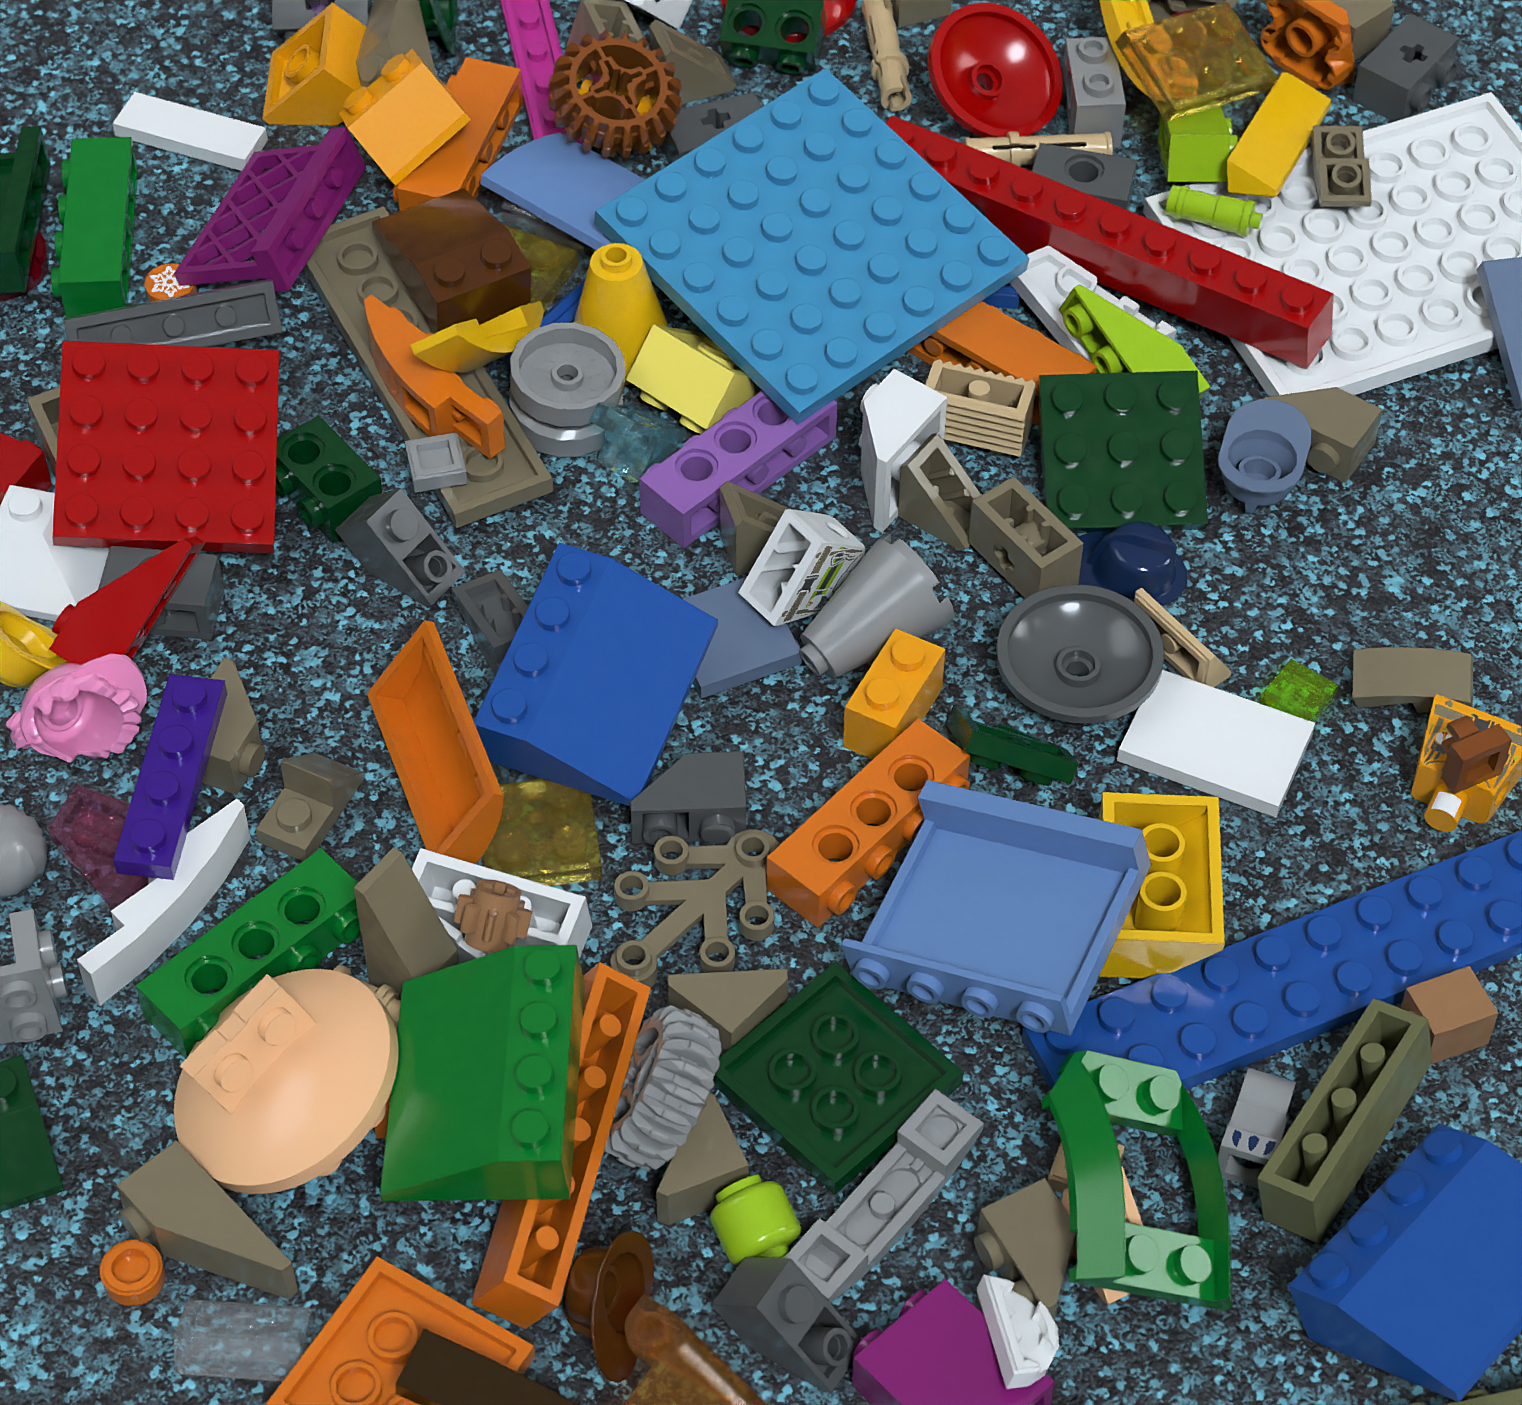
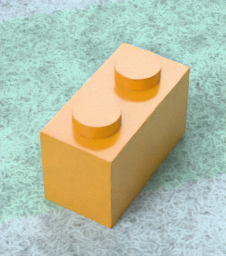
[843,628,945,760]

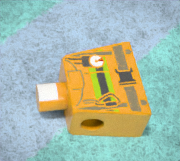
[1411,694,1522,832]

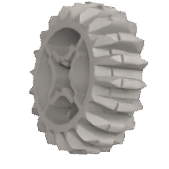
[604,1005,721,1171]

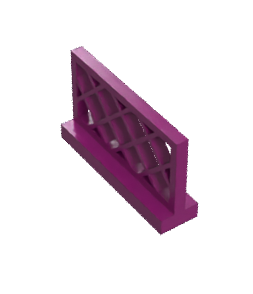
[174,127,366,292]

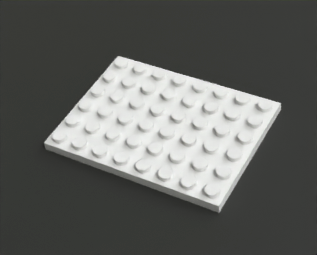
[1143,92,1522,397]

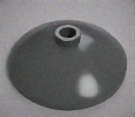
[996,584,1164,724]

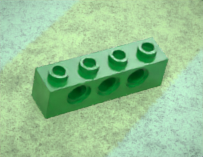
[135,848,361,1059]

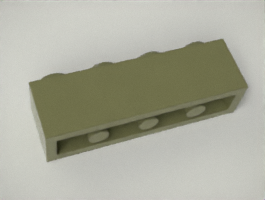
[1257,998,1432,1244]

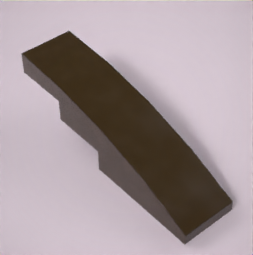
[395,1329,577,1405]

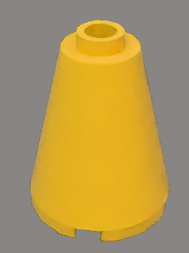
[574,243,668,385]

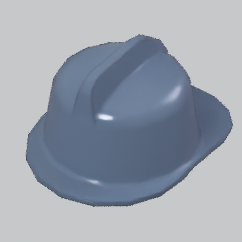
[1218,399,1311,514]

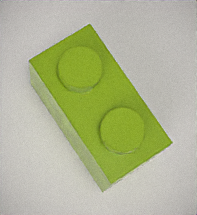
[1157,100,1238,182]

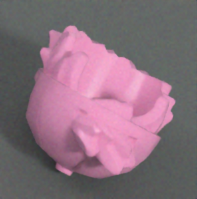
[6,653,147,762]

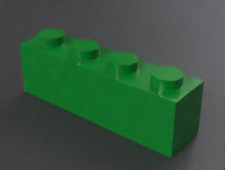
[51,137,139,318]

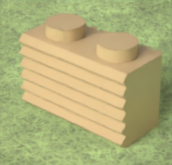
[925,359,1036,457]

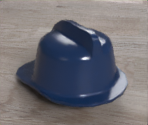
[1078,521,1187,605]

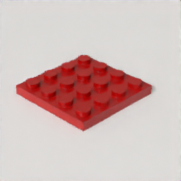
[52,341,279,553]

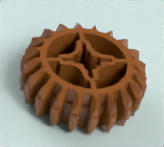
[548,29,682,161]

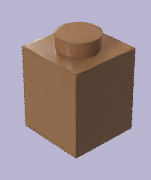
[1400,966,1499,1064]

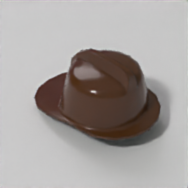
[564,1230,654,1383]

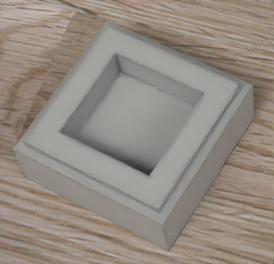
[405,432,467,493]

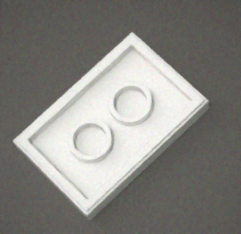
[1117,670,1315,818]

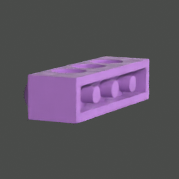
[639,389,837,548]

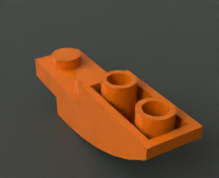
[364,294,506,459]

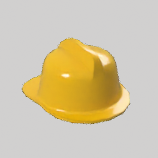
[0,601,69,688]

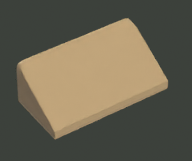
[1134,588,1232,687]

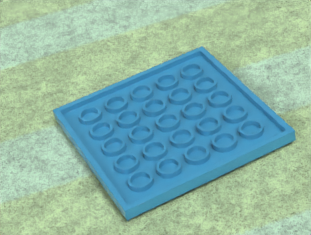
[594,68,1030,425]

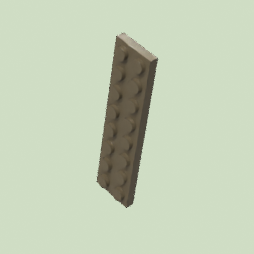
[303,206,553,528]

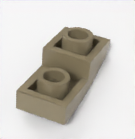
[1310,126,1372,207]
[1352,647,1473,713]

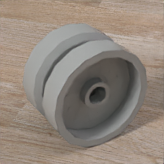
[509,323,625,457]

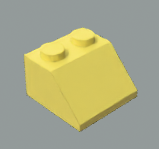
[626,324,761,434]

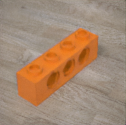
[766,718,970,928]

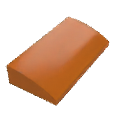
[367,620,504,864]

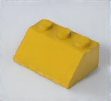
[1098,792,1225,979]

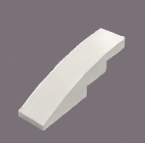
[77,799,251,1006]

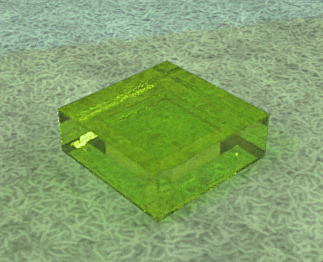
[1260,659,1338,723]

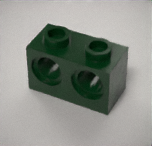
[719,0,827,75]
[276,415,383,543]

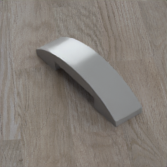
[784,1089,984,1303]

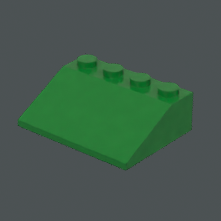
[380,945,585,1201]

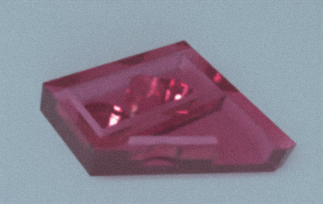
[48,784,149,910]

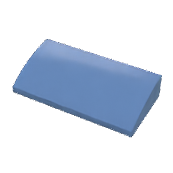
[480,132,646,250]

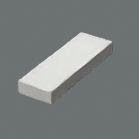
[112,92,268,171]

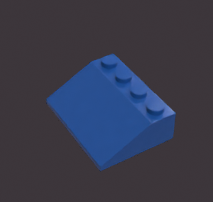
[474,542,718,807]
[1288,1123,1522,1402]

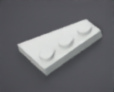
[1009,245,1177,373]

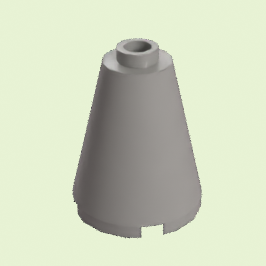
[799,533,955,678]

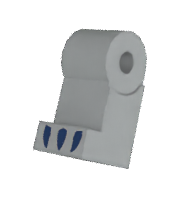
[1218,1068,1296,1189]

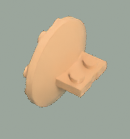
[174,969,399,1194]

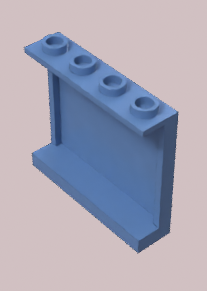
[841,780,1151,1036]

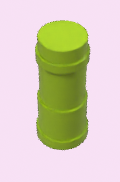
[1165,185,1263,237]

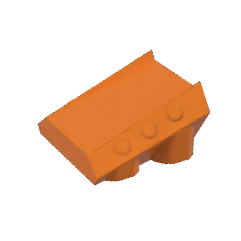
[1260,0,1355,90]

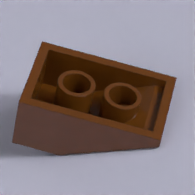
[372,188,531,334]

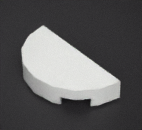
[976,1275,1059,1389]

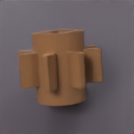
[453,880,533,953]

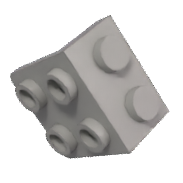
[0,909,68,1044]

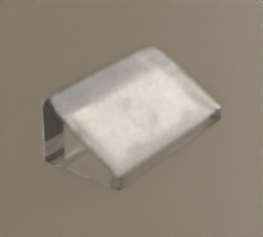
[174,1299,312,1382]

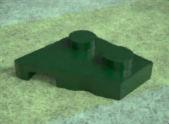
[946,705,1078,786]

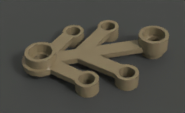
[611,830,779,988]

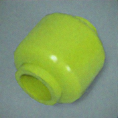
[710,1175,801,1267]

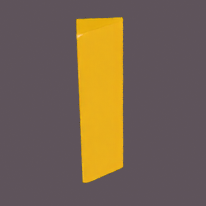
[1227,72,1331,198]

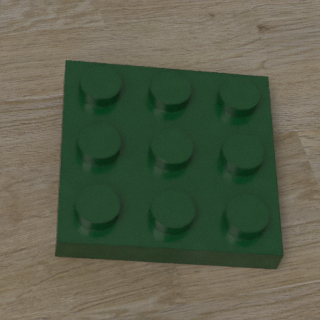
[1037,370,1208,533]
[713,962,964,1195]

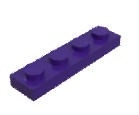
[113,674,227,880]

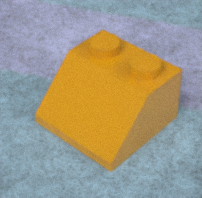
[262,2,366,125]
[338,48,471,186]

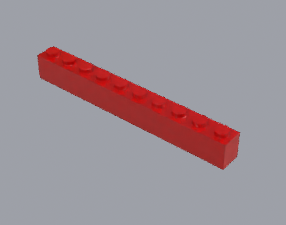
[885,115,1334,369]

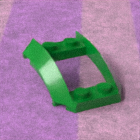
[1042,1050,1232,1311]

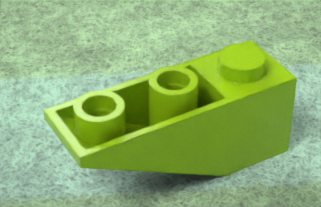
[1059,284,1210,399]

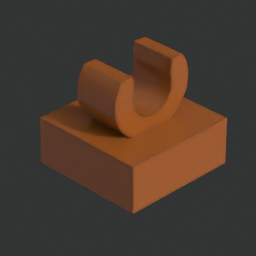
[1441,715,1512,795]

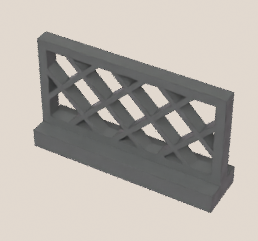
[63,279,283,347]

